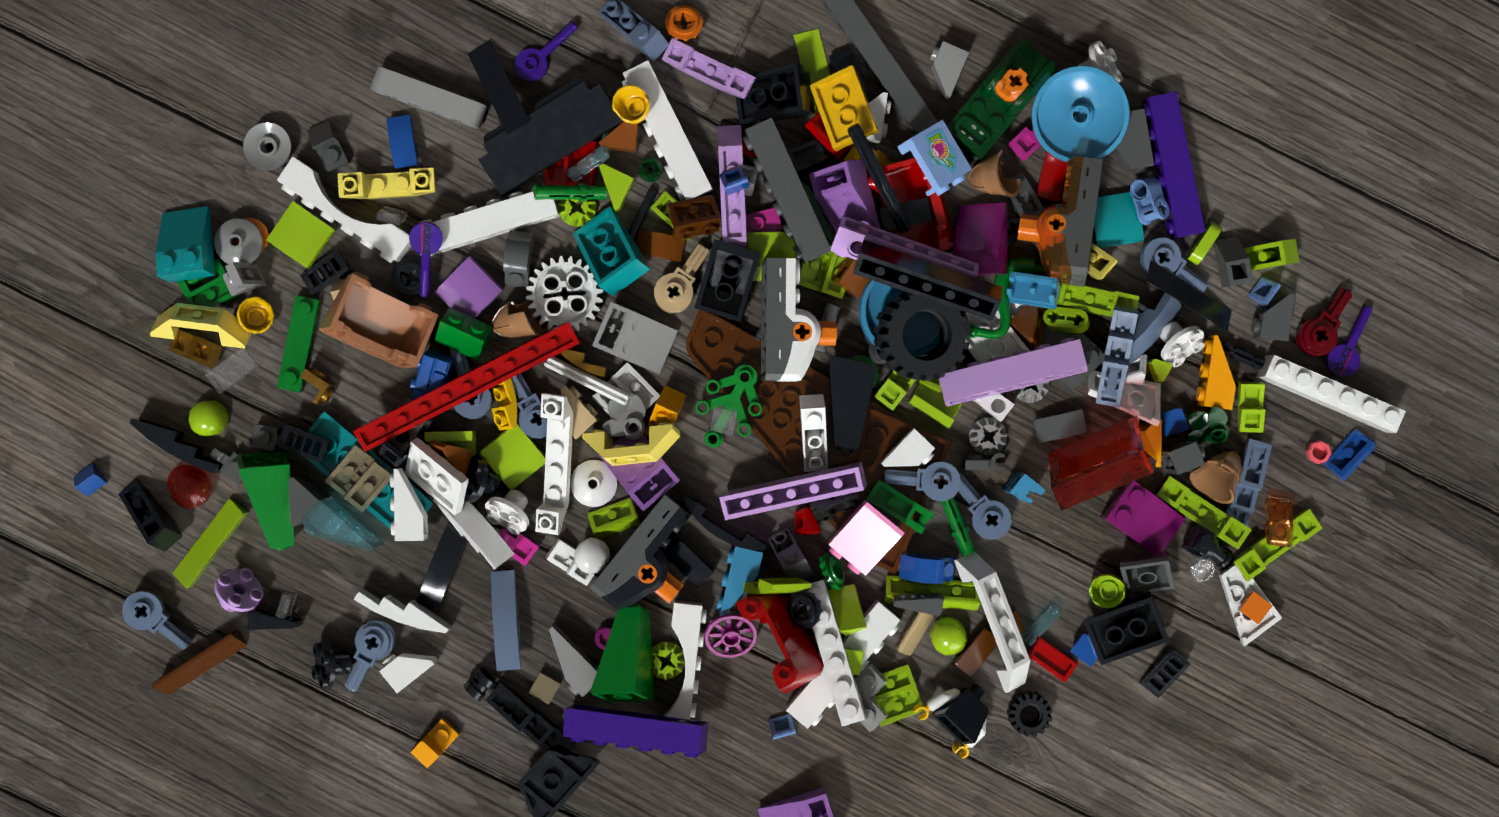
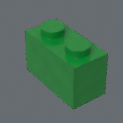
[435,307,493,361]

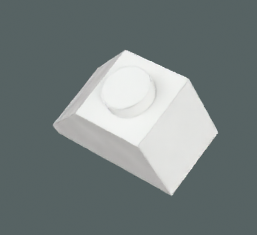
[879,428,935,467]
[379,653,438,693]

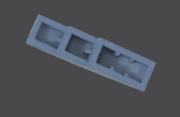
[1128,293,1181,367]
[1096,306,1139,408]
[1224,438,1272,527]
[491,570,521,671]

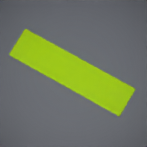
[793,29,830,116]

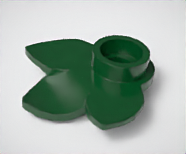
[1186,406,1230,444]

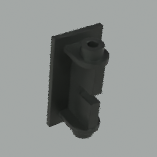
[809,492,860,521]

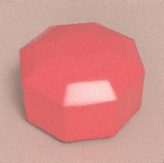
[1305,440,1331,464]

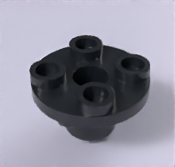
[464,455,501,503]
[311,641,352,689]

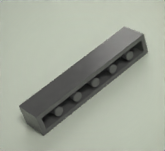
[743,118,831,264]

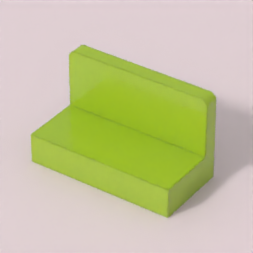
[907,385,962,428]
[424,431,477,458]

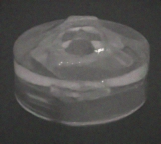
[1189,558,1215,582]

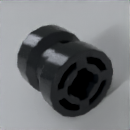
[463,667,497,701]

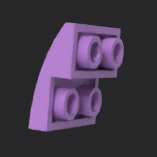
[435,256,504,319]

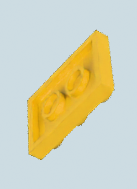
[809,65,879,151]

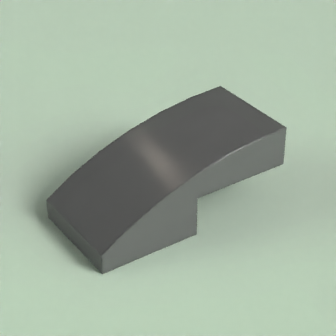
[1033,409,1088,443]

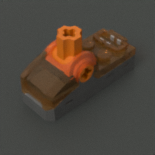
[1017,156,1103,287]

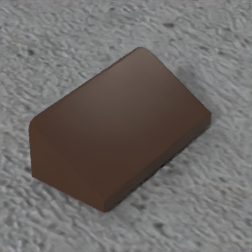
[953,626,997,677]

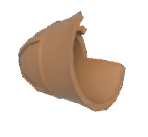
[968,149,1022,197]
[492,300,546,339]
[1190,451,1243,504]

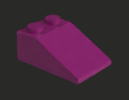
[953,203,1008,276]
[1100,479,1186,554]

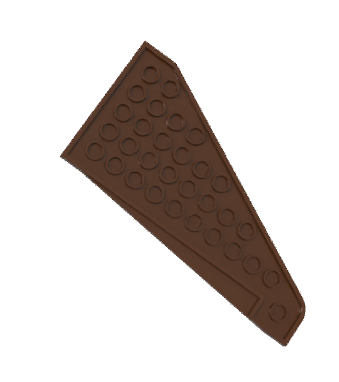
[686,310,951,574]

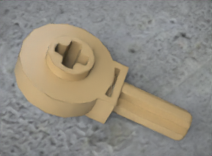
[654,244,709,313]

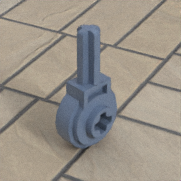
[1140,238,1208,293]
[450,349,493,419]
[511,373,547,439]
[884,461,961,501]
[958,473,1012,540]
[122,590,192,650]
[345,620,396,691]

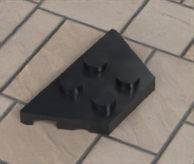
[518,747,600,817]

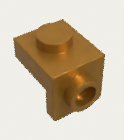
[300,368,335,404]

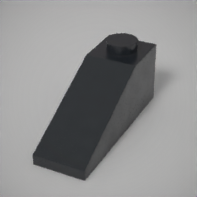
[118,479,183,552]

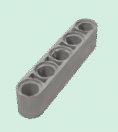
[370,66,487,129]

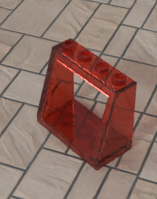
[1048,415,1157,511]

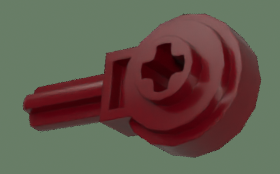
[1296,288,1352,357]

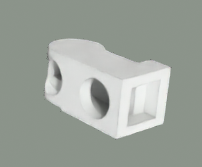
[973,394,1015,422]

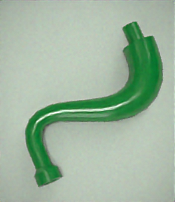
[967,257,1047,339]

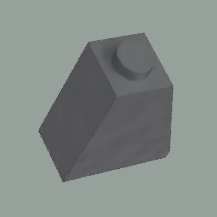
[1112,109,1154,175]

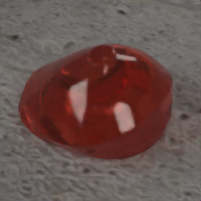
[167,465,212,509]

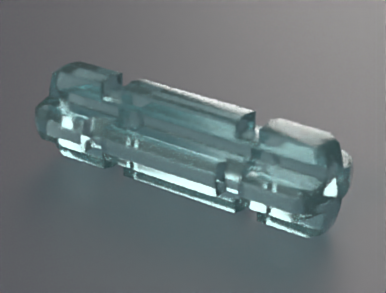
[567,146,610,182]
[1022,605,1061,646]

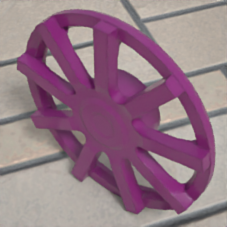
[704,612,757,658]

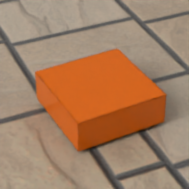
[1238,590,1273,625]

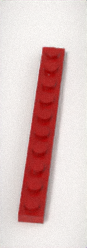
[353,320,580,452]

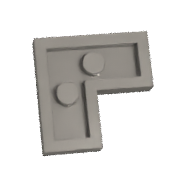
[855,664,888,732]

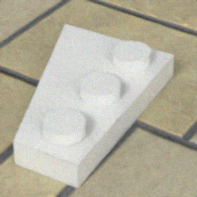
[1088,371,1161,426]
[1218,563,1282,646]

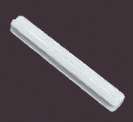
[544,357,631,405]

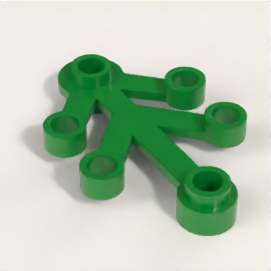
[695,364,763,448]

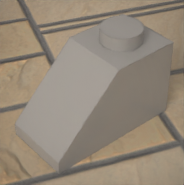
[930,41,969,100]

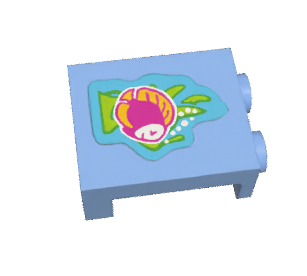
[898,120,972,196]

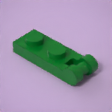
[866,479,935,534]

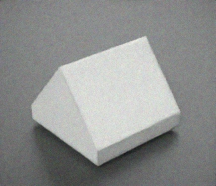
[1125,354,1147,386]

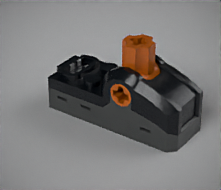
[590,492,692,610]

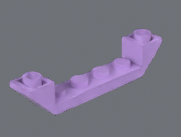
[717,125,747,248]

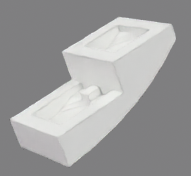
[545,538,594,586]

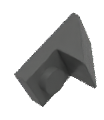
[308,120,350,173]

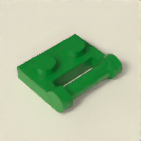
[177,257,240,308]

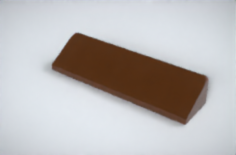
[152,630,247,695]

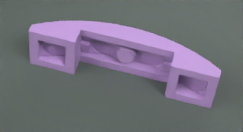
[662,38,756,99]

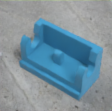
[1007,271,1061,310]
[1003,471,1045,503]

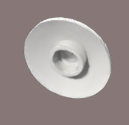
[570,460,617,507]

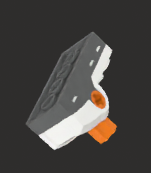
[761,258,837,382]

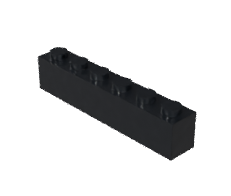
[853,240,1002,321]

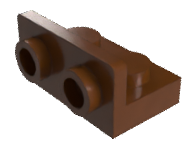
[667,195,722,240]

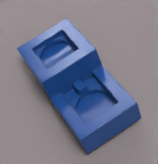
[386,114,419,169]

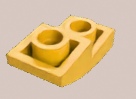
[491,378,517,431]

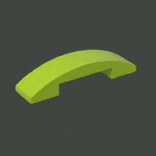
[1045,275,1140,317]
[1156,476,1252,549]
[1233,509,1323,581]

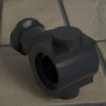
[1182,525,1233,568]

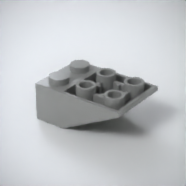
[592,302,678,374]

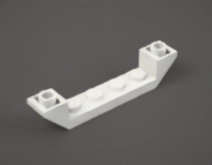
[535,393,573,535]
[954,552,1030,693]

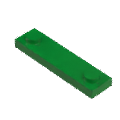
[277,295,321,393]

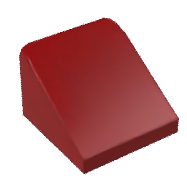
[794,507,821,536]

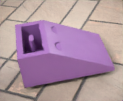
[809,159,881,231]
[599,425,681,511]
[757,787,834,817]

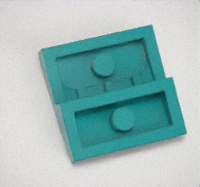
[1093,192,1144,249]

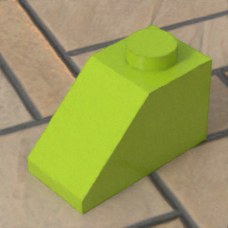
[1244,239,1300,271]

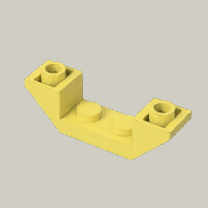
[338,168,436,199]
[150,303,251,349]
[582,422,680,466]

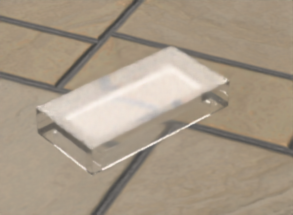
[205,348,259,394]

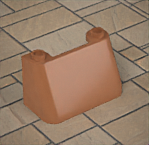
[319,272,439,368]

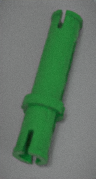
[533,183,607,202]
[940,497,977,556]

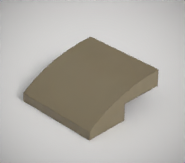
[325,443,391,512]

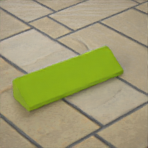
[172,498,249,589]
[884,575,980,610]

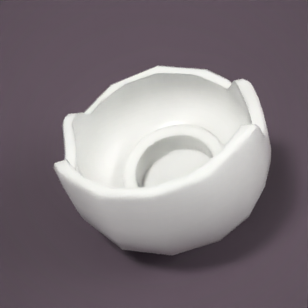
[574,537,611,574]

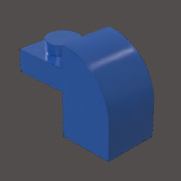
[899,553,955,584]

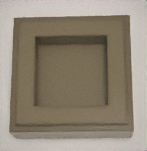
[529,671,561,704]

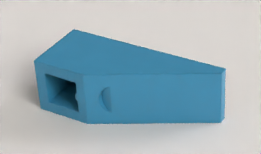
[716,546,763,616]

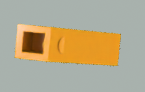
[1196,335,1236,410]

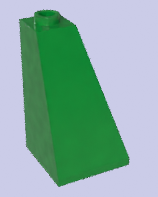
[236,451,295,550]
[591,604,654,703]

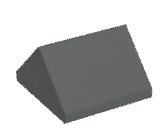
[288,475,331,526]
[1120,552,1175,595]

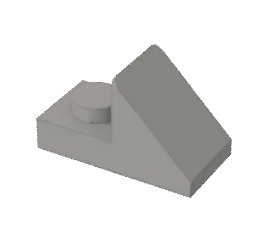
[223,262,267,296]

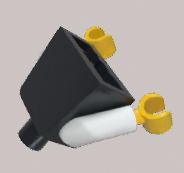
[913,684,989,758]

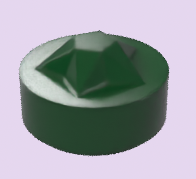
[638,157,662,182]

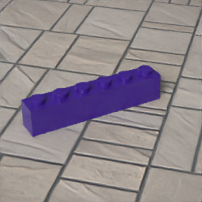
[1141,91,1205,240]
[563,704,709,758]

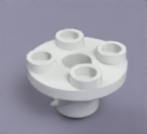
[1079,40,1123,82]
[1160,322,1205,367]
[485,490,529,535]

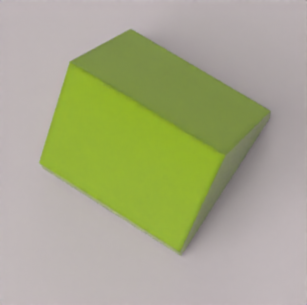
[1147,359,1173,382]

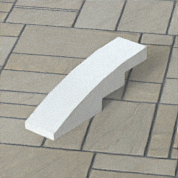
[433,498,514,569]
[354,589,452,633]

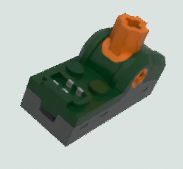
[947,39,1055,163]

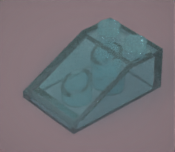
[300,497,384,552]

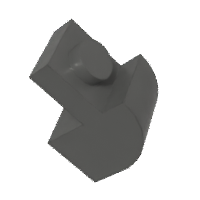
[503,230,533,288]

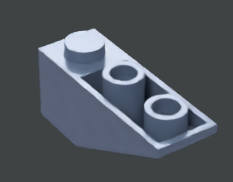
[598,0,669,62]

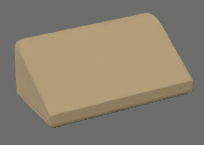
[896,611,934,656]

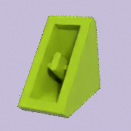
[599,164,635,213]

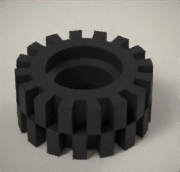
[1007,691,1052,737]

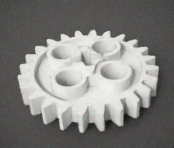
[526,256,603,331]

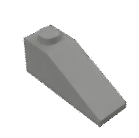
[549,624,598,697]

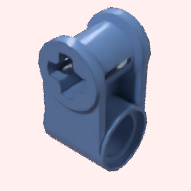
[1130,177,1169,225]

